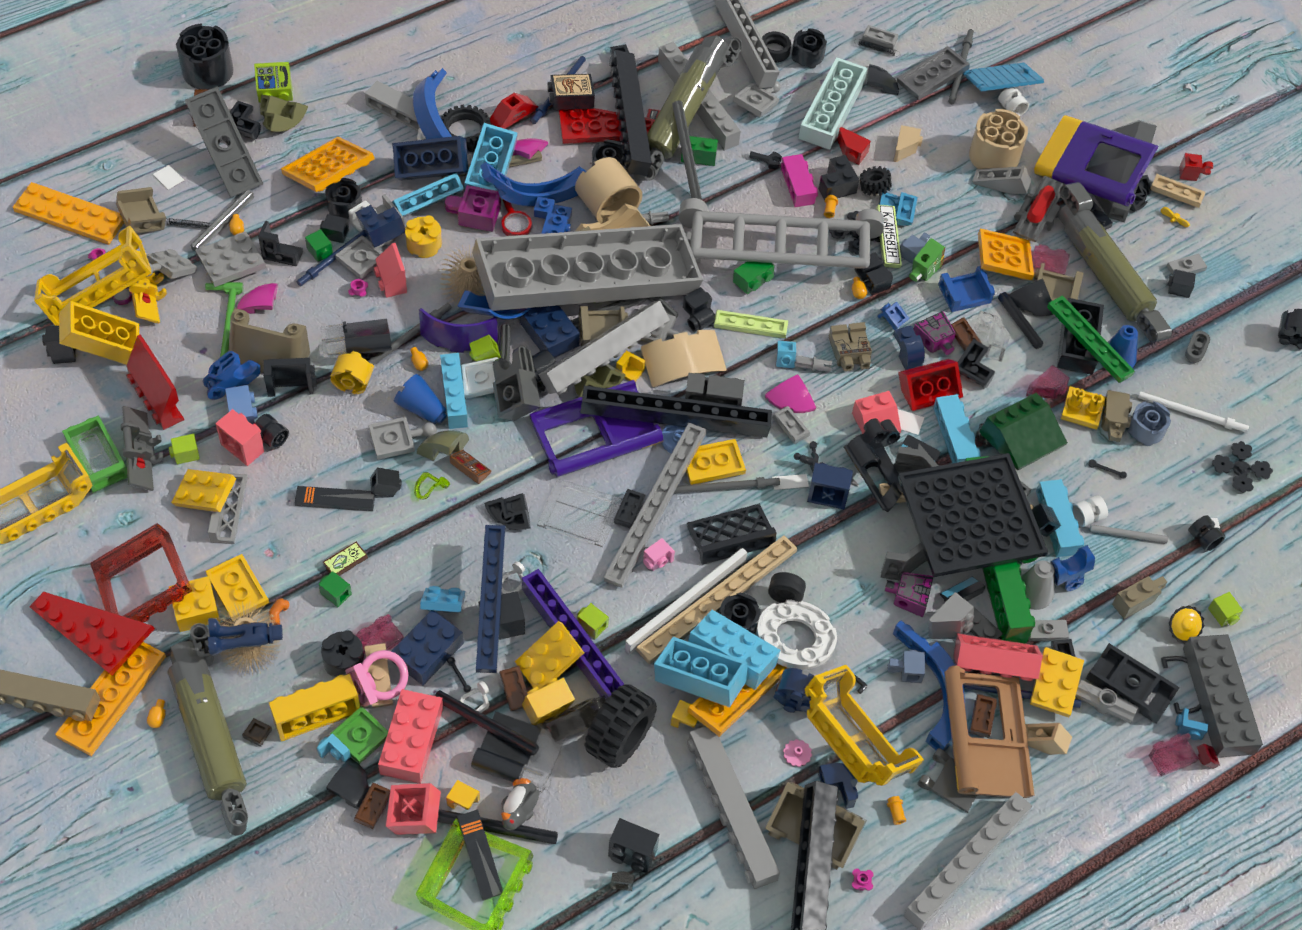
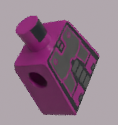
[913,311,955,355]
[885,572,933,617]

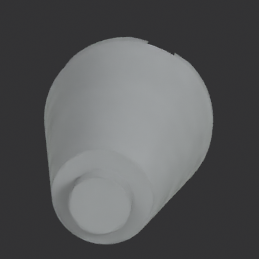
[1021,561,1054,610]

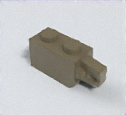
[1101,390,1132,442]
[1112,576,1167,619]

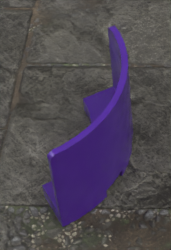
[419,308,498,353]

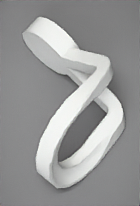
[502,561,525,594]
[460,681,489,713]

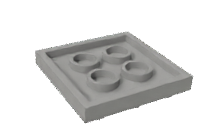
[195,232,266,287]

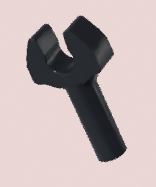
[749,151,782,169]

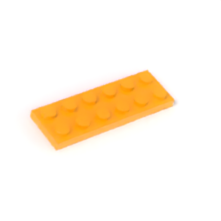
[13,182,124,245]
[55,642,166,757]
[687,663,787,737]

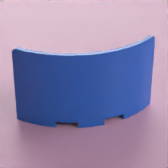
[457,290,531,319]

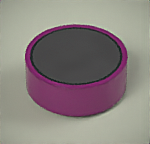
[112,288,132,305]

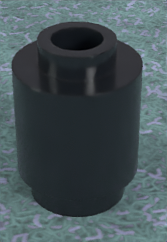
[687,307,715,332]

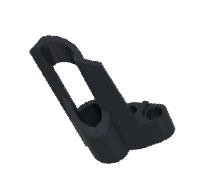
[844,418,902,512]

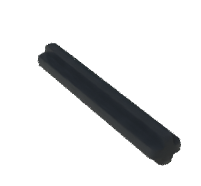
[998,292,1043,349]

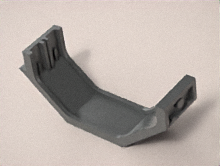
[880,444,938,581]

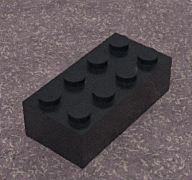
[1056,298,1104,375]

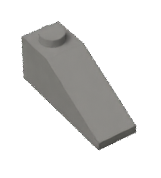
[972,166,1031,194]

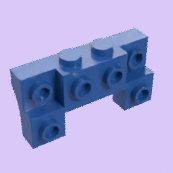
[534,197,572,234]

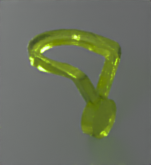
[414,472,450,500]

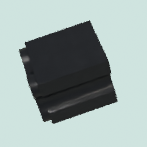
[478,591,525,640]

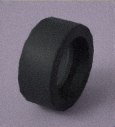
[762,31,791,63]

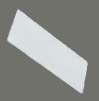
[772,474,809,490]

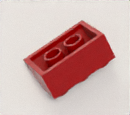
[898,359,963,411]

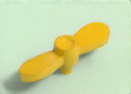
[1161,207,1190,228]

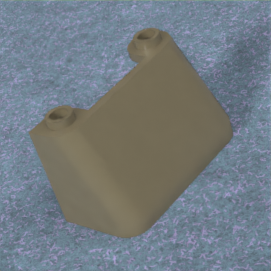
[229,308,310,373]
[765,782,867,870]

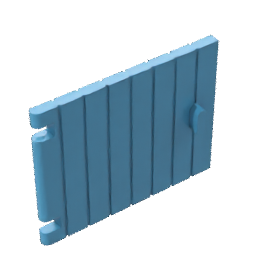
[963,62,1044,91]

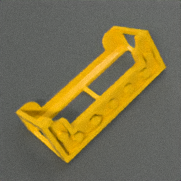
[34,226,151,326]

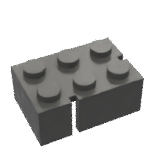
[685,373,745,406]

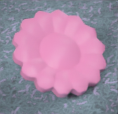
[783,739,812,767]

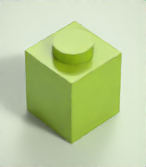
[469,335,501,362]
[169,434,200,465]
[1208,592,1243,627]
[577,603,609,639]

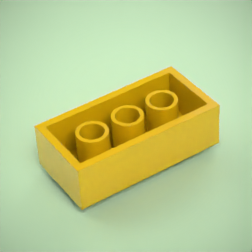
[59,301,139,365]
[269,674,360,742]

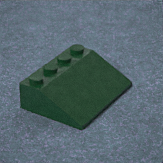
[979,393,1068,471]

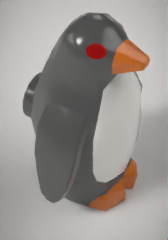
[501,778,540,830]

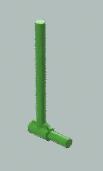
[205,282,244,357]

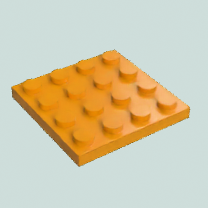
[281,137,375,192]

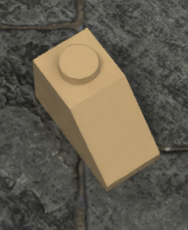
[893,125,923,162]
[1025,723,1072,755]

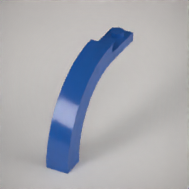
[413,68,452,139]
[480,162,587,206]
[893,620,965,751]

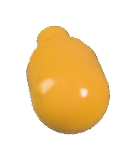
[229,214,244,236]
[852,277,867,299]
[410,347,429,371]
[147,699,166,728]

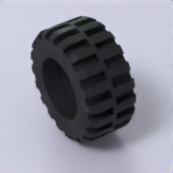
[584,684,657,768]

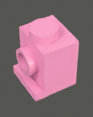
[643,538,675,571]

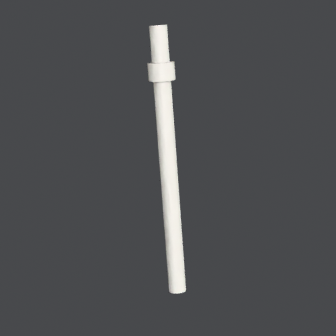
[1138,391,1249,433]

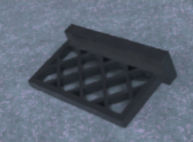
[687,503,777,565]

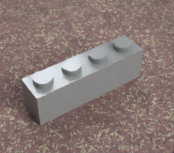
[365,81,420,131]

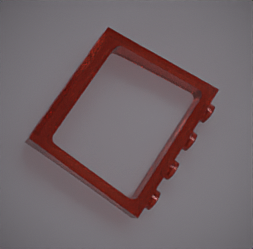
[90,523,192,623]

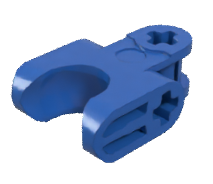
[203,351,260,400]
[1050,545,1095,591]

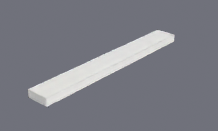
[625,548,747,655]

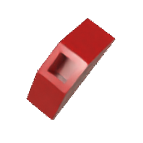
[490,93,538,129]

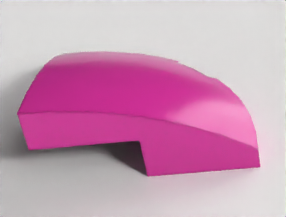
[512,138,548,159]
[237,283,278,314]
[765,374,816,413]

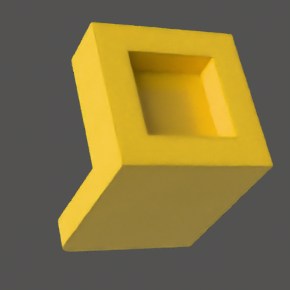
[616,350,645,382]
[671,700,698,728]
[446,780,480,810]

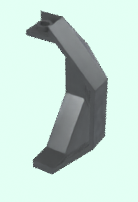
[1086,120,1157,223]

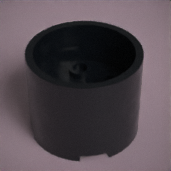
[176,23,234,90]

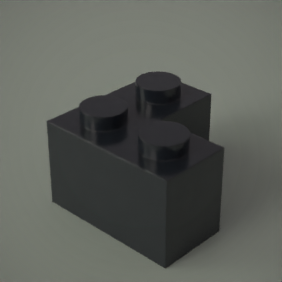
[818,155,859,201]

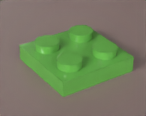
[330,706,388,764]

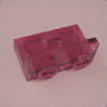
[1032,244,1070,275]
[356,614,404,656]
[1149,733,1199,777]

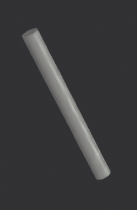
[1090,524,1168,544]

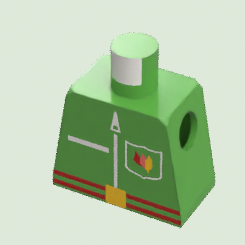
[909,238,945,282]

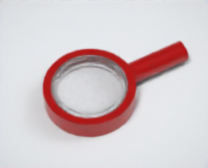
[502,199,532,236]

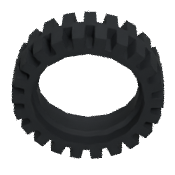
[441,104,491,152]

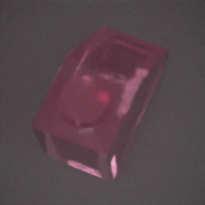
[1026,365,1070,399]

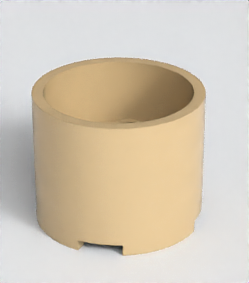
[969,109,1028,169]
[575,157,642,224]

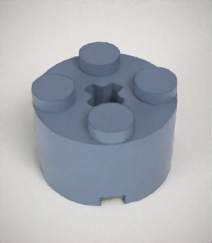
[1128,401,1171,446]

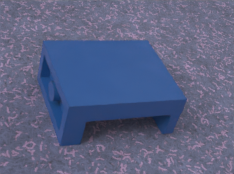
[938,266,995,312]

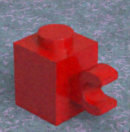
[1179,153,1213,181]

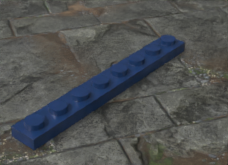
[476,525,505,673]

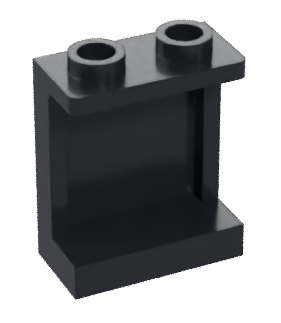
[263,357,317,397]

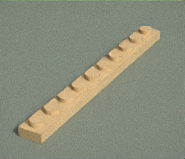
[636,536,797,664]

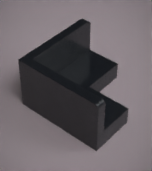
[258,221,303,267]

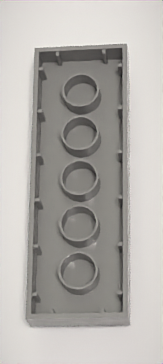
[472,224,703,311]

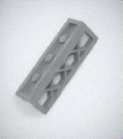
[208,465,248,544]

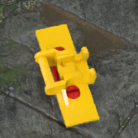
[129,250,167,324]

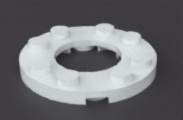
[756,600,837,670]

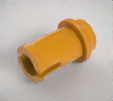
[823,195,838,218]
[886,796,907,825]

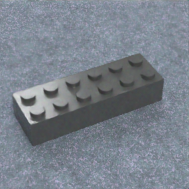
[1183,634,1263,758]

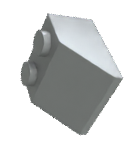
[928,592,974,639]

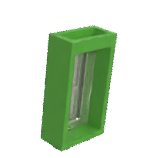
[62,415,127,493]

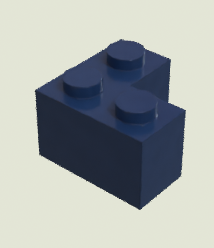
[355,205,406,248]

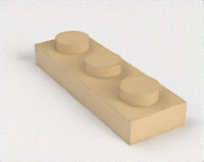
[1151,174,1206,208]
[365,643,393,708]

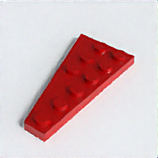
[559,108,655,144]
[29,591,155,676]

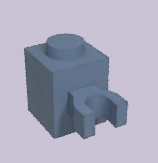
[900,232,930,264]
[887,650,925,683]

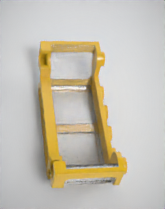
[0,442,92,544]
[805,665,924,786]

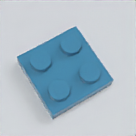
[420,586,466,612]

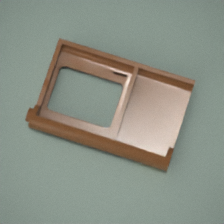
[944,666,1035,798]

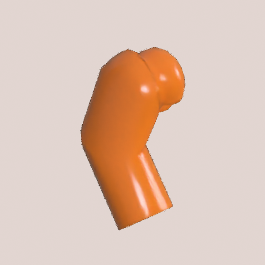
[269,598,290,625]

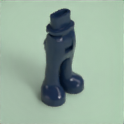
[208,618,283,656]

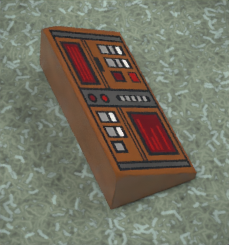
[450,450,492,484]

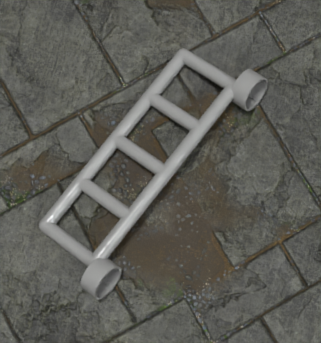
[679,198,884,269]

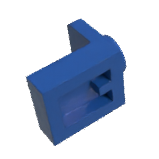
[877,301,910,330]

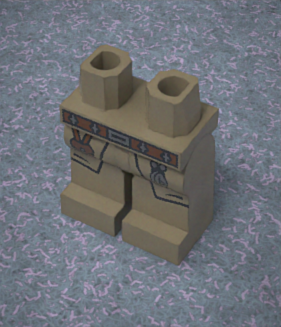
[828,322,872,372]

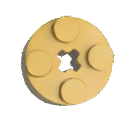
[405,215,442,258]
[330,351,374,394]

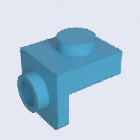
[1175,708,1208,740]

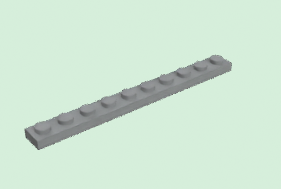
[604,423,706,588]

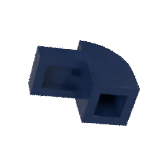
[893,325,925,370]
[818,763,858,809]

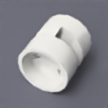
[998,87,1029,116]
[1073,495,1108,527]

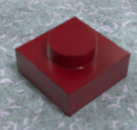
[1197,743,1220,769]

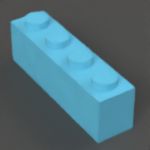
[392,173,464,217]
[440,353,468,429]
[933,394,981,463]
[1036,479,1084,557]

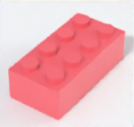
[953,633,1043,681]
[378,689,443,784]

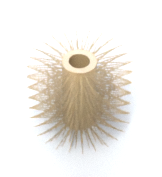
[440,245,485,310]
[217,601,281,676]

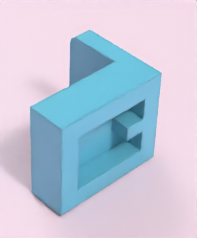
[776,341,796,368]
[317,733,352,763]

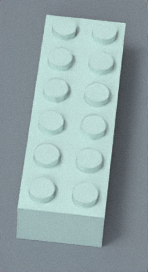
[799,57,868,150]

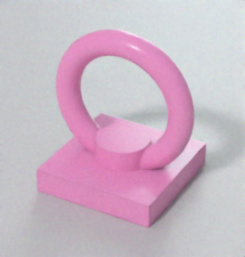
[345,650,408,707]

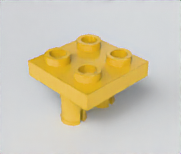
[1061,386,1106,430]

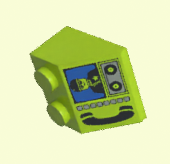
[254,62,293,103]

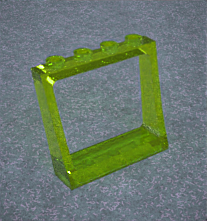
[416,819,534,930]

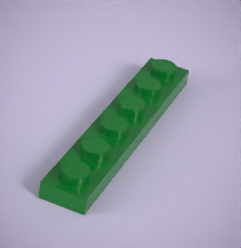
[1047,295,1135,383]

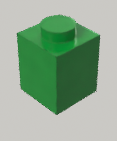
[305,229,333,262]
[319,571,352,607]

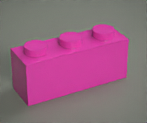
[781,154,818,207]

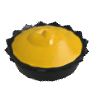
[1169,605,1205,644]

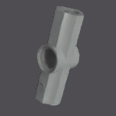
[1075,680,1138,724]

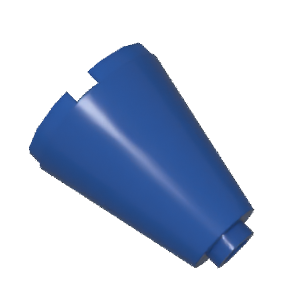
[1108,325,1138,368]
[394,374,447,424]

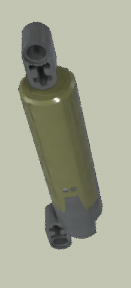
[633,35,742,181]
[1058,182,1172,343]
[168,623,248,836]

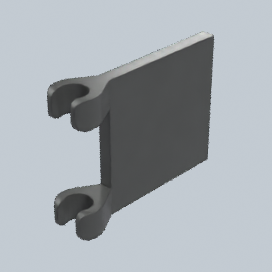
[918,748,977,813]

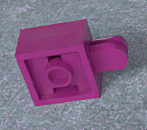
[445,185,502,232]

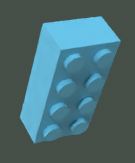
[464,123,518,192]
[688,610,781,690]
[654,637,748,707]

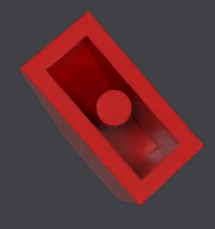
[837,127,871,165]

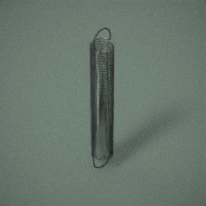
[854,39,900,57]
[166,218,212,229]

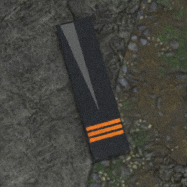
[294,486,376,511]
[457,809,504,901]

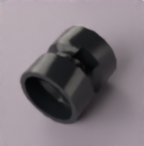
[254,414,289,449]
[1188,515,1226,552]

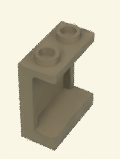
[116,187,166,233]
[1033,263,1084,301]
[578,306,628,347]

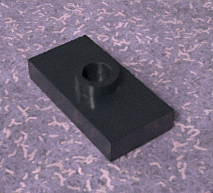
[614,489,645,529]

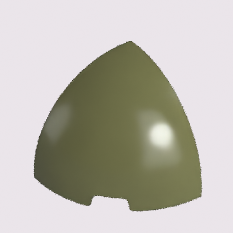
[260,95,308,132]
[574,364,626,397]
[417,430,469,461]

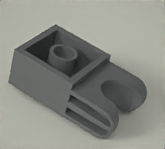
[493,346,541,421]

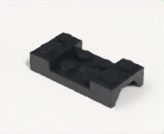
[1086,643,1180,724]

